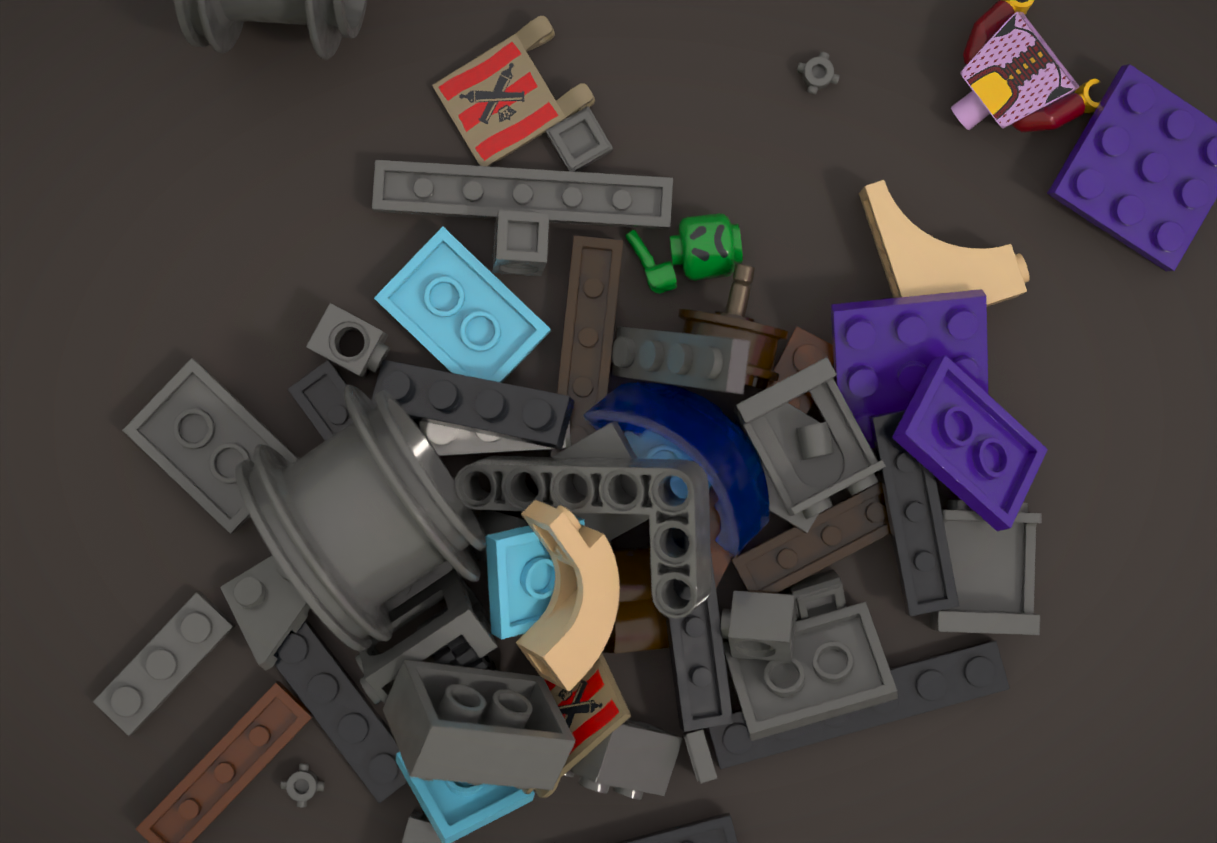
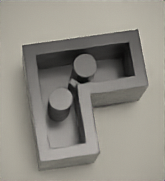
[563,719,683,800]

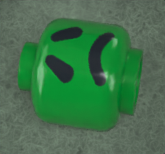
[669,213,743,280]

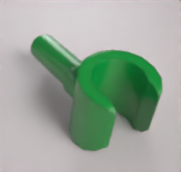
[625,230,677,293]

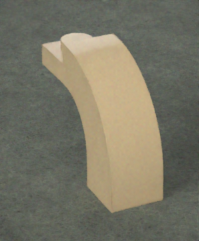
[516,500,620,692]

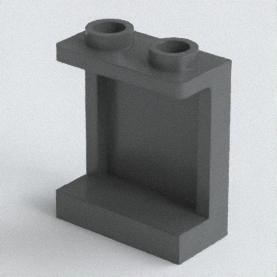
[930,500,1042,635]

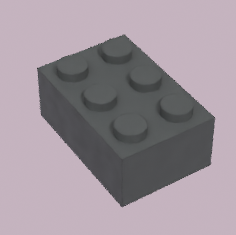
[383,660,576,790]

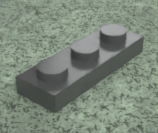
[93,591,236,736]

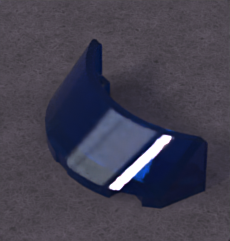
[584,382,770,559]

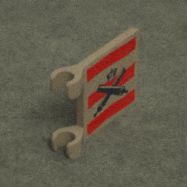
[432,16,595,167]
[522,653,631,798]

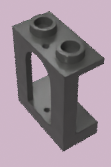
[733,357,886,520]
[355,568,497,705]

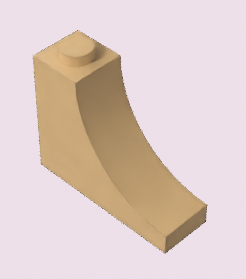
[859,180,1029,306]

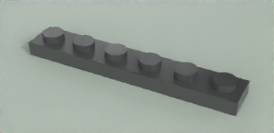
[372,160,673,230]

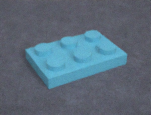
[374,226,551,383]

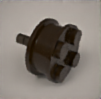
[678,264,788,390]

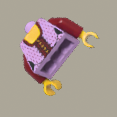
[951,0,1101,133]

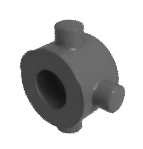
[797,52,840,95]
[281,763,325,808]

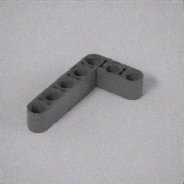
[454,456,712,618]

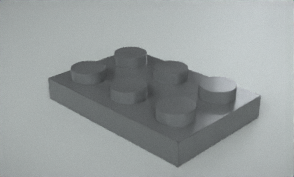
[122,358,299,534]
[723,602,898,741]

